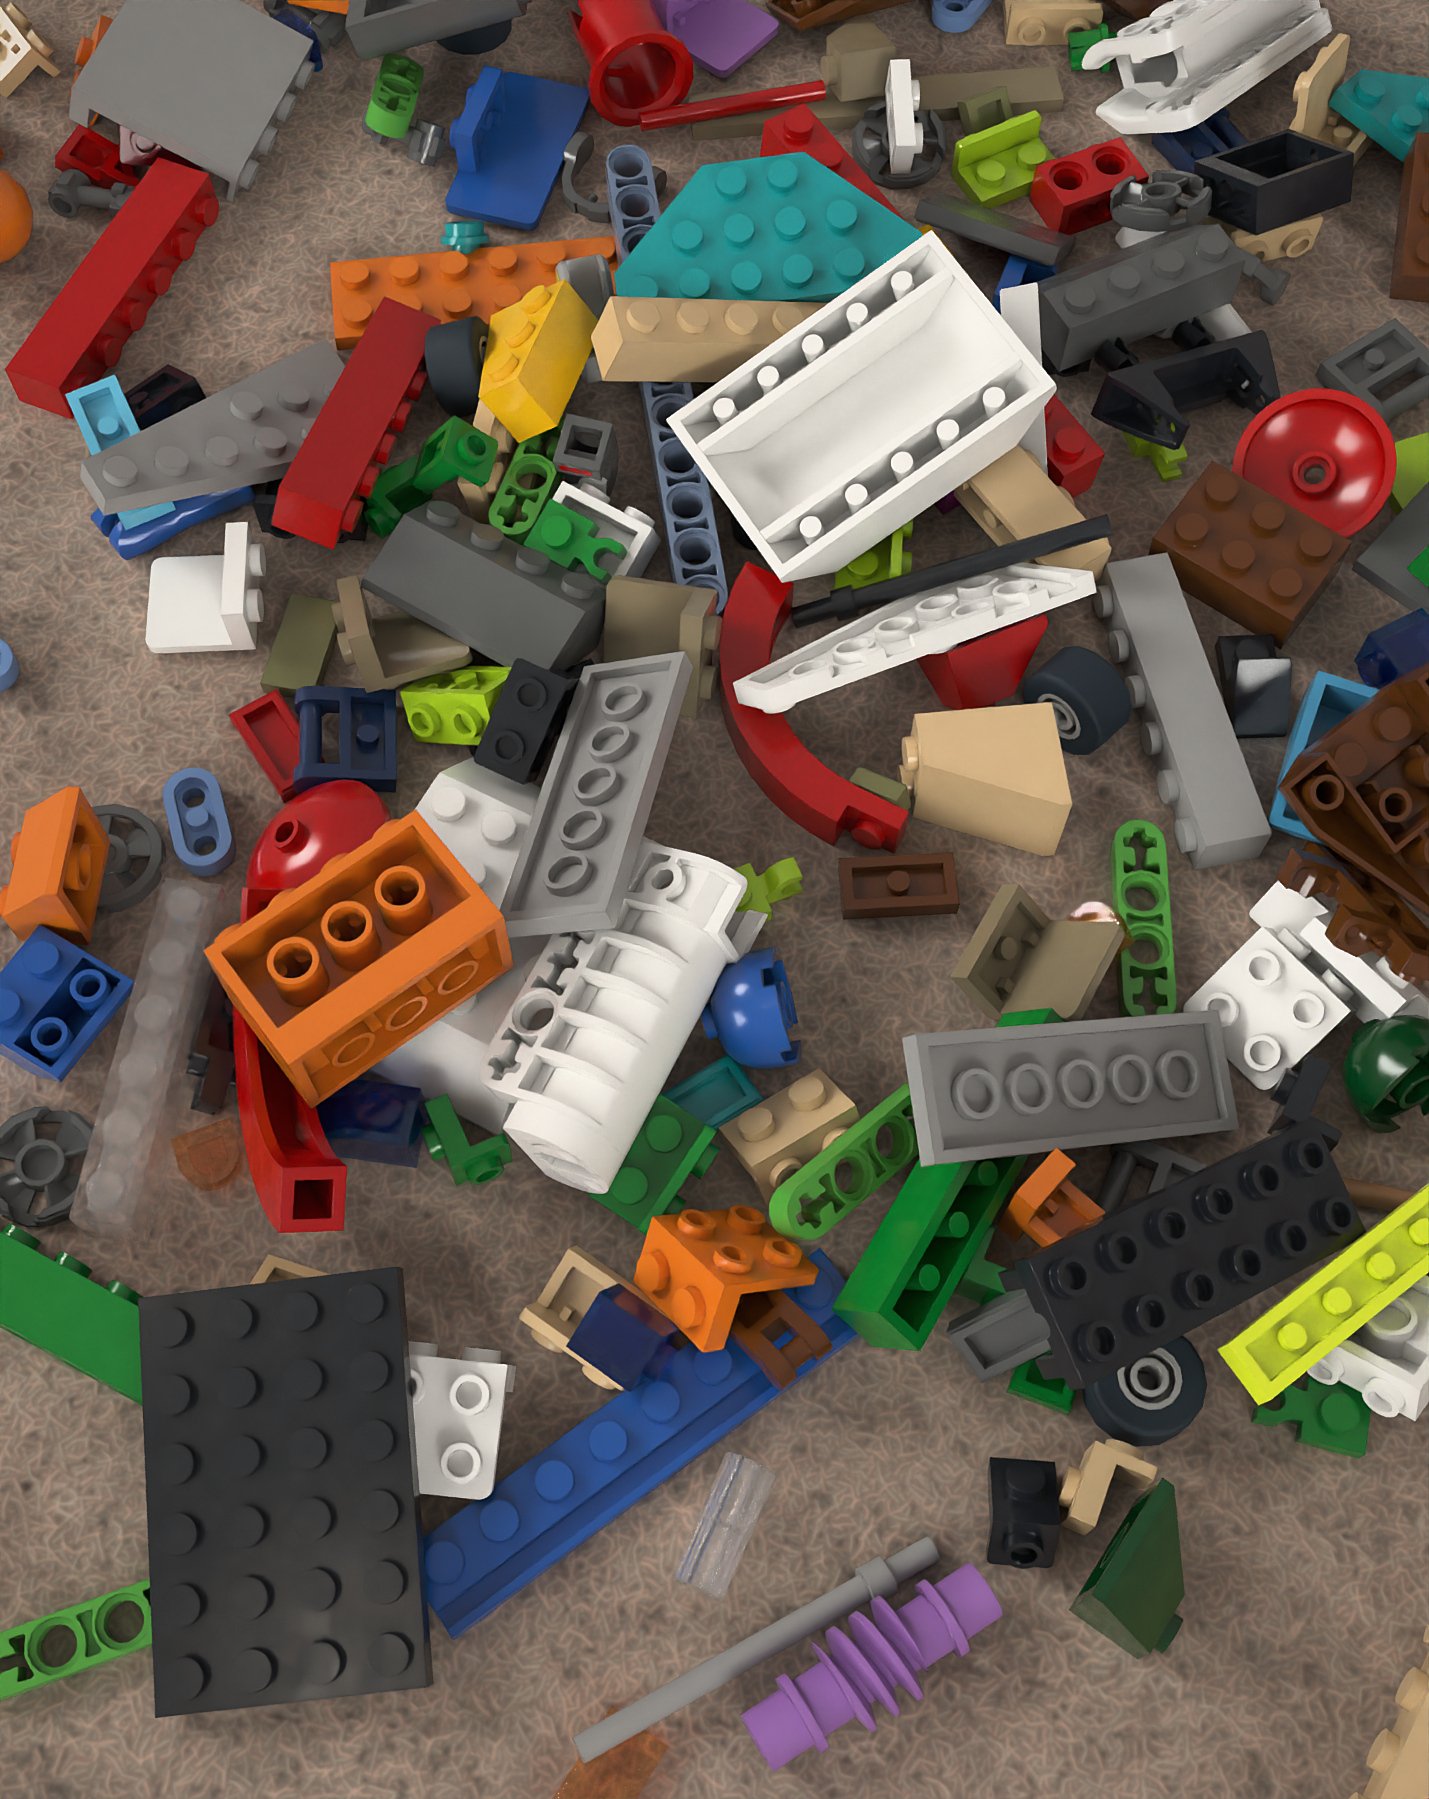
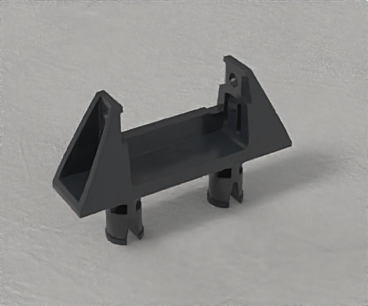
[1091,317,1281,450]

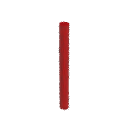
[638,80,826,132]

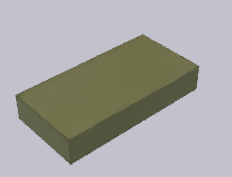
[260,593,339,698]

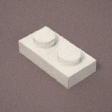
[885,59,923,174]

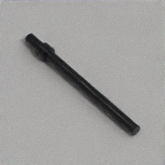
[791,514,1113,628]

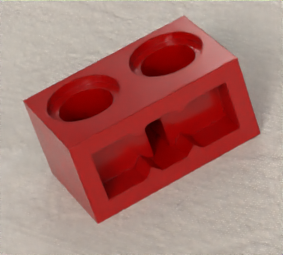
[1029,137,1149,235]

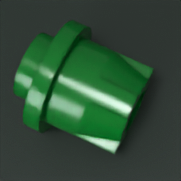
[1068,23,1117,73]

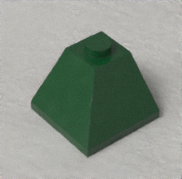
[1069,1478,1185,1660]

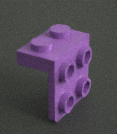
[652,0,779,78]

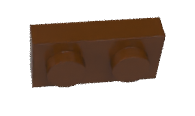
[838,852,960,920]

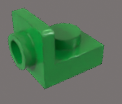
[411,415,499,495]

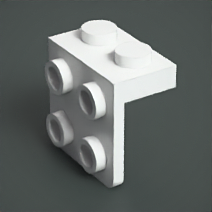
[145,522,266,653]
[1183,926,1358,1090]
[408,1341,516,1500]

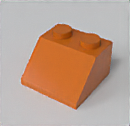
[0,786,111,945]

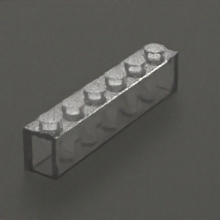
[69,877,235,1246]

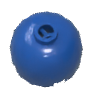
[701,946,802,1069]

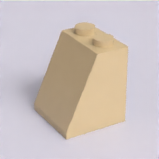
[897,702,1073,856]

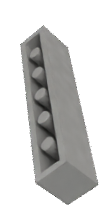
[1093,552,1272,870]

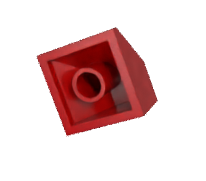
[916,612,1048,710]

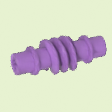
[740,1562,1003,1772]

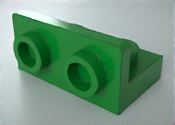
[587,1093,721,1235]

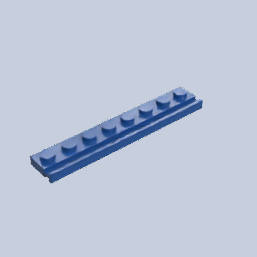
[423,1248,860,1640]

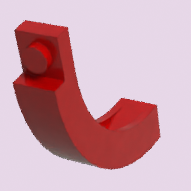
[719,561,909,854]
[233,887,347,1233]

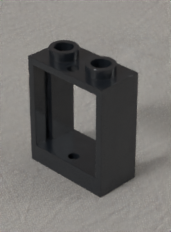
[1194,129,1354,236]

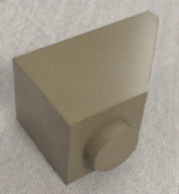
[821,14,896,102]

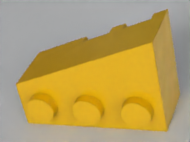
[478,279,599,443]

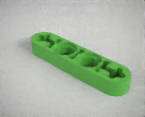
[1110,819,1177,1018]
[769,1082,919,1240]
[0,1579,152,1702]

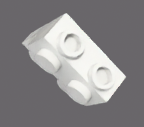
[553,481,661,627]
[1307,1275,1429,1421]

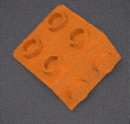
[633,1205,819,1353]

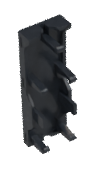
[998,1117,1366,1391]

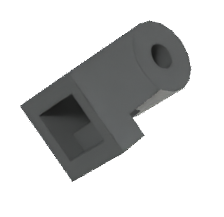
[553,413,619,498]

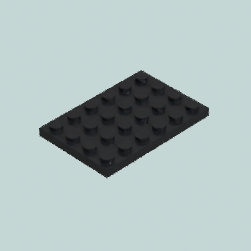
[138,1267,434,1718]

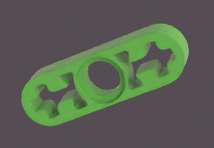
[365,54,424,138]
[489,417,565,547]

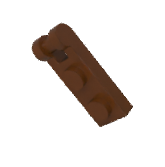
[728,1289,833,1391]

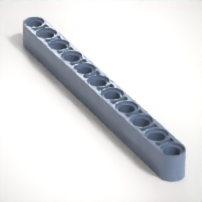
[606,144,728,620]

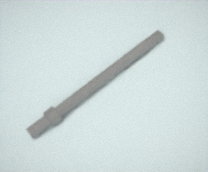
[572,1536,940,1764]

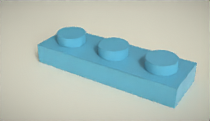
[65,374,176,530]

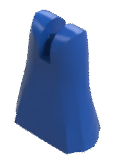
[91,485,255,560]

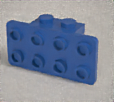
[445,65,590,231]

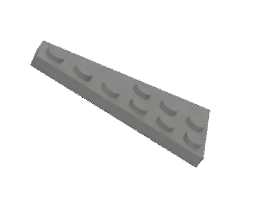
[80,338,398,516]

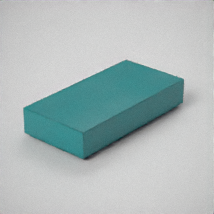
[661,1054,763,1135]

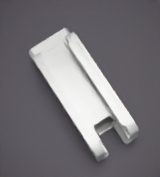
[1082,0,1332,134]
[479,841,768,1194]

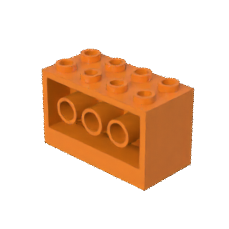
[203,809,514,1109]

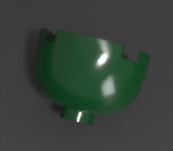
[1341,1015,1429,1133]

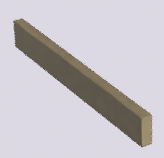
[688,66,1064,141]

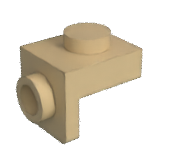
[1058,1439,1158,1536]

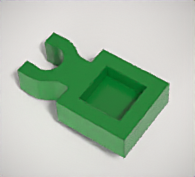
[523,498,628,586]
[1251,1375,1371,1459]

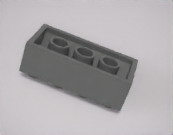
[1036,224,1246,372]
[361,499,606,671]

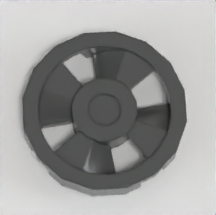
[852,99,947,189]
[1110,170,1212,232]
[91,804,166,913]
[0,1106,107,1227]

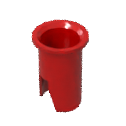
[567,0,694,127]

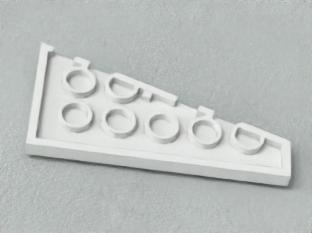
[733,562,1097,714]

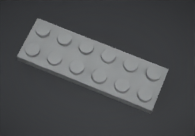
[499,651,693,938]
[902,1010,1239,1167]

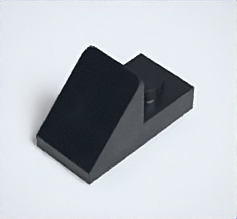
[1215,634,1292,739]

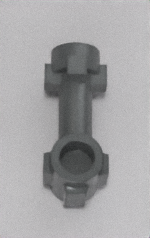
[263,0,346,53]
[362,108,446,167]
[48,169,135,218]

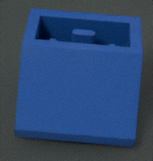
[0,925,137,1082]

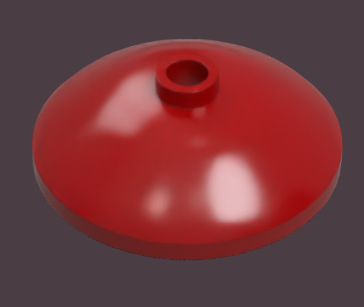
[1232,388,1397,539]
[246,779,391,889]

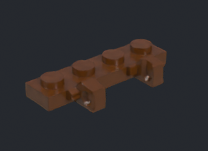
[1276,841,1429,985]

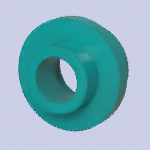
[440,221,490,254]

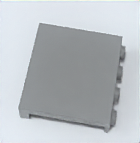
[69,0,315,202]

